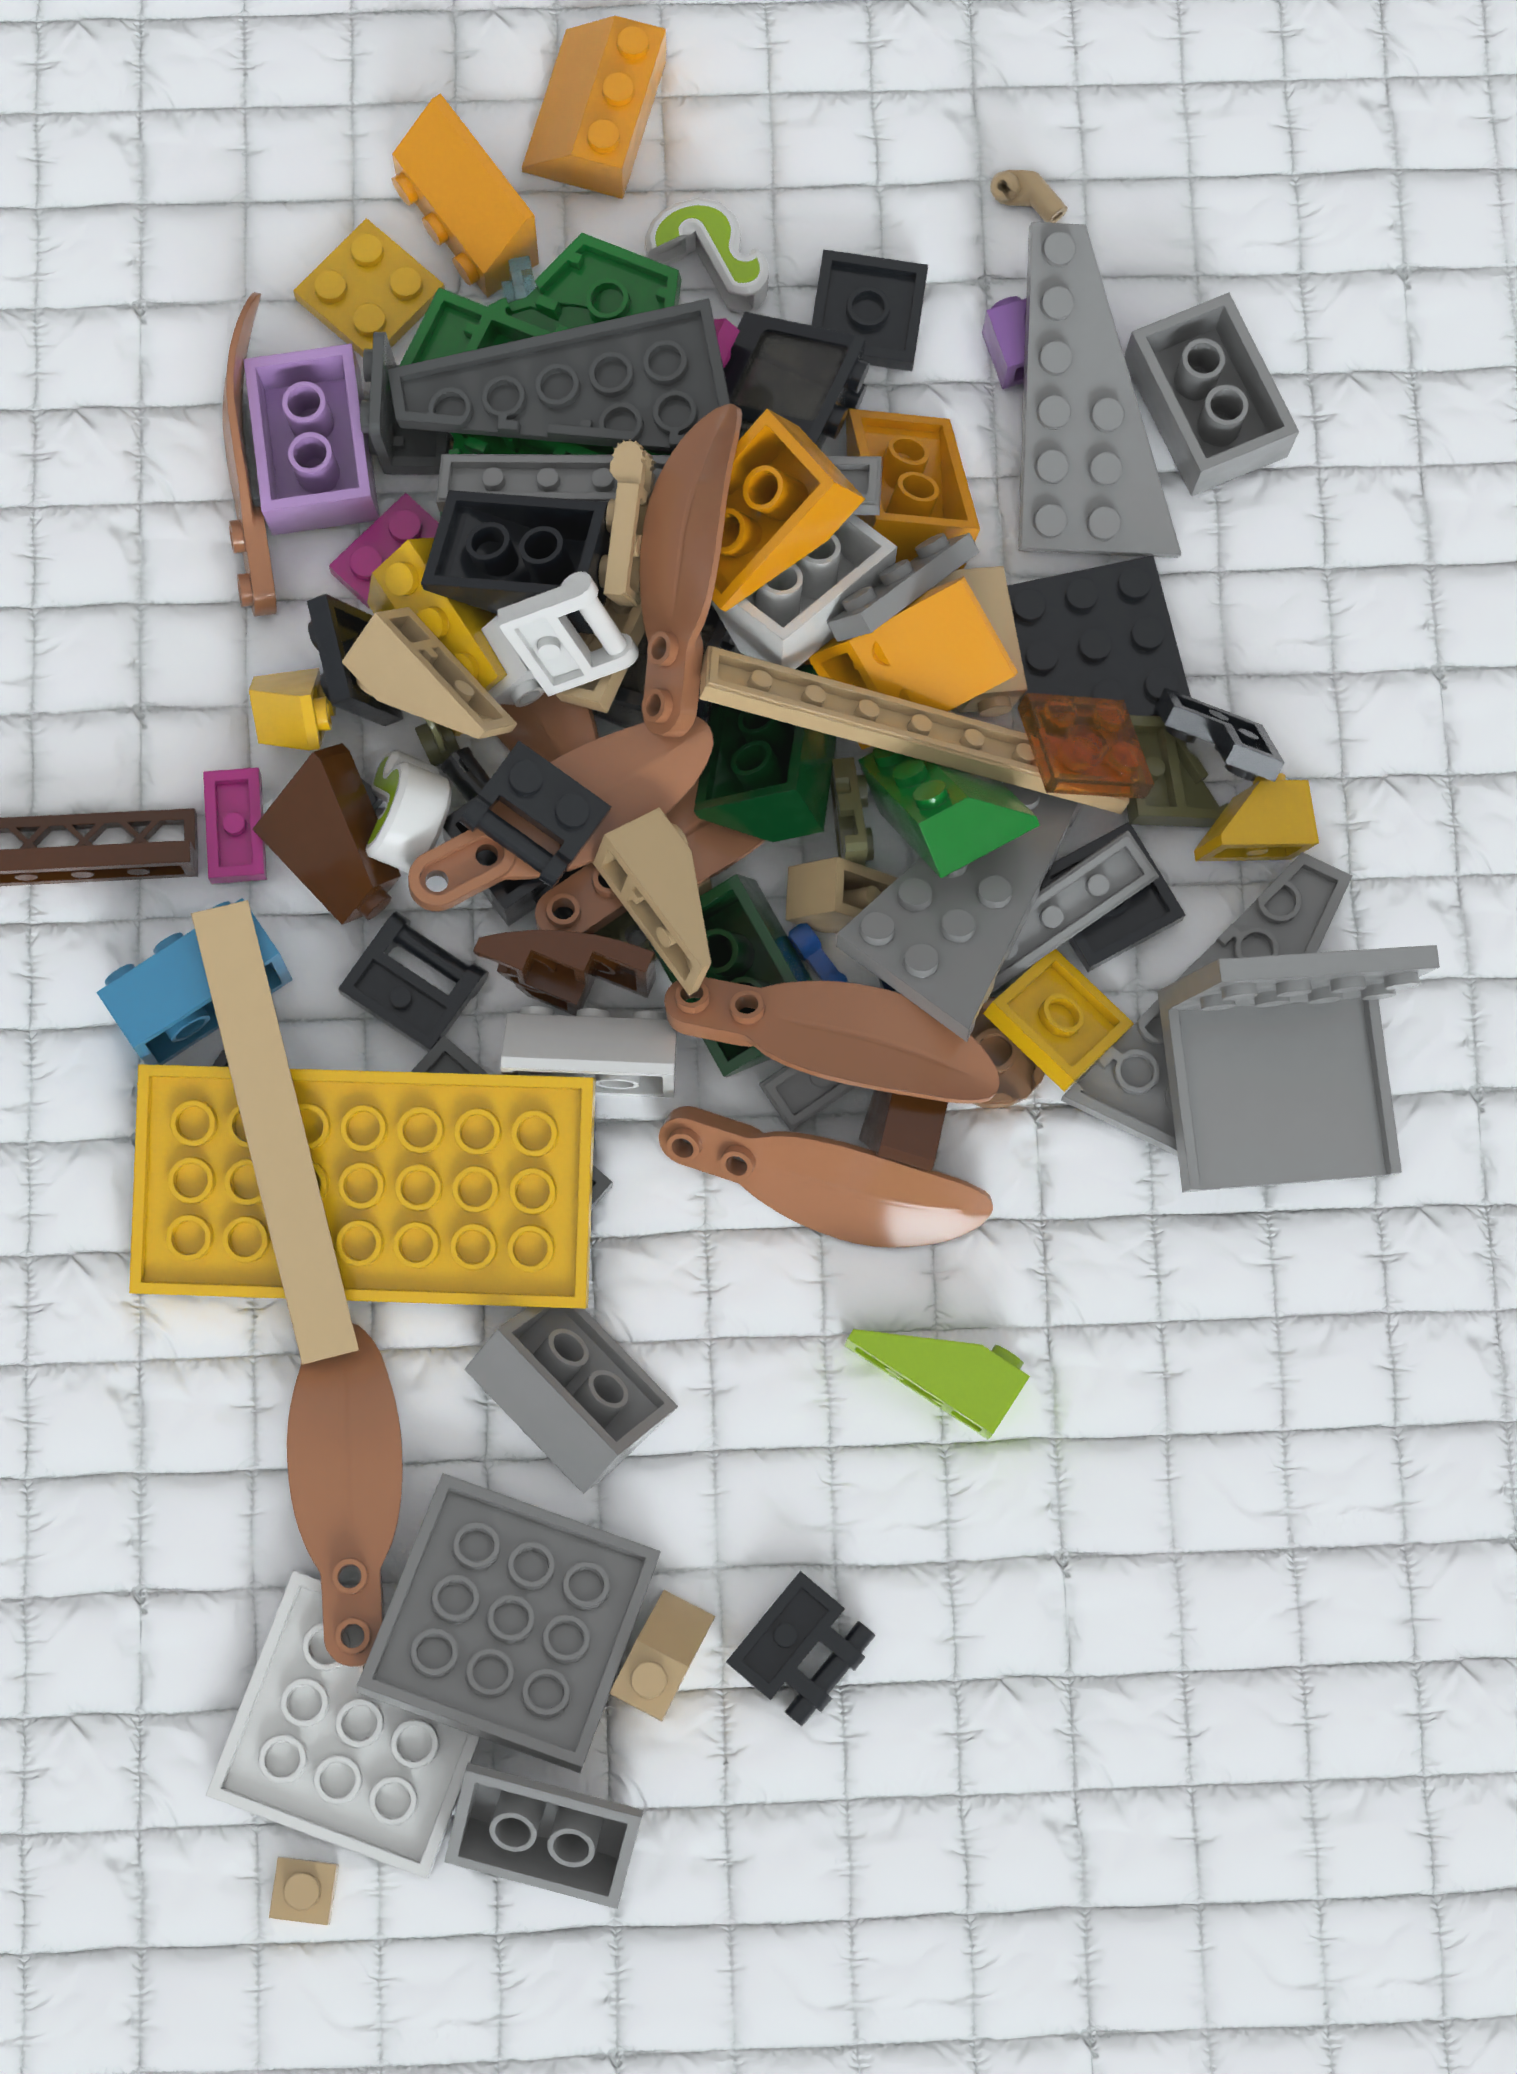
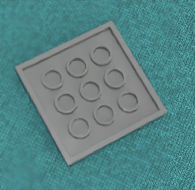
[357,1473,661,1774]

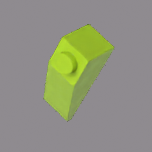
[845,1329,1030,1440]

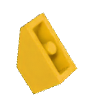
[1194,773,1319,861]

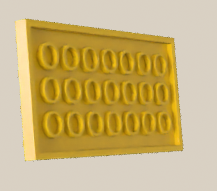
[129,1064,596,1309]

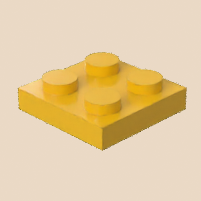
[293,218,445,357]
[983,949,1134,1092]

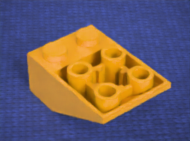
[808,576,1018,750]

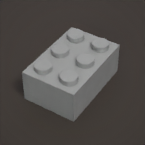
[1124,292,1299,497]

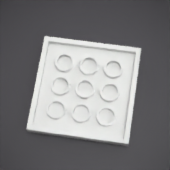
[205,1570,481,1879]

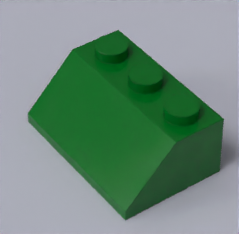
[858,747,1040,878]

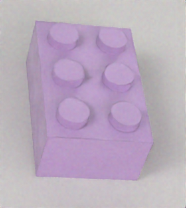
[243,343,379,536]

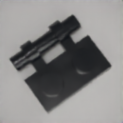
[725,1571,876,1727]

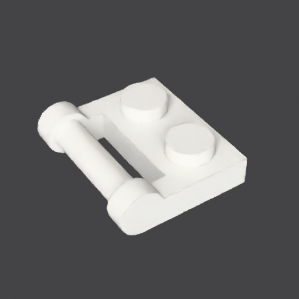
[497,571,639,697]

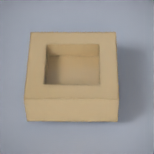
[269,1857,339,1925]

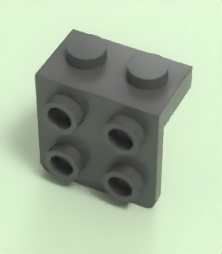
[360,332,450,475]

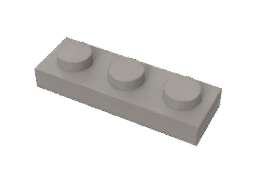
[827,533,980,642]

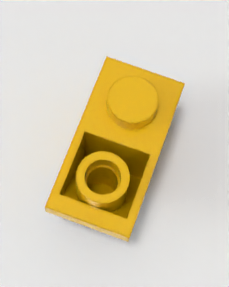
[249,668,336,751]

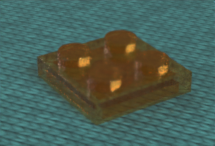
[1017,693,1154,799]

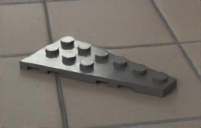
[387,298,731,452]

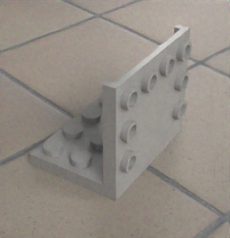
[1157,945,1440,1193]

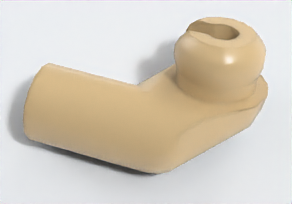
[990,170,1068,223]

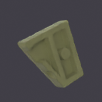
[1113,715,1228,827]
[830,757,874,866]

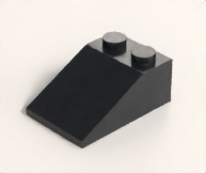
[421,490,611,634]

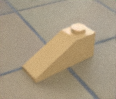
[342,607,517,739]
[593,807,711,995]

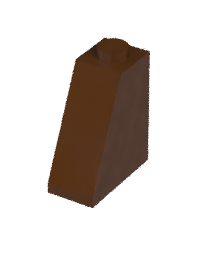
[252,743,401,925]
[858,1090,948,1172]

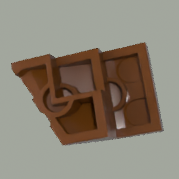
[473,930,656,1016]

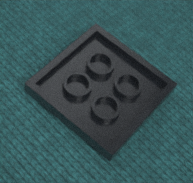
[1007,555,1191,741]

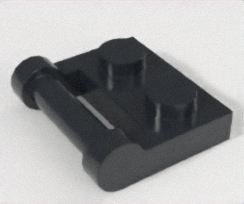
[459,741,612,889]
[338,911,489,1052]

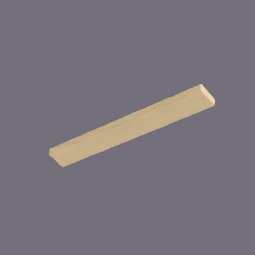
[699,645,1129,814]
[191,900,359,1365]

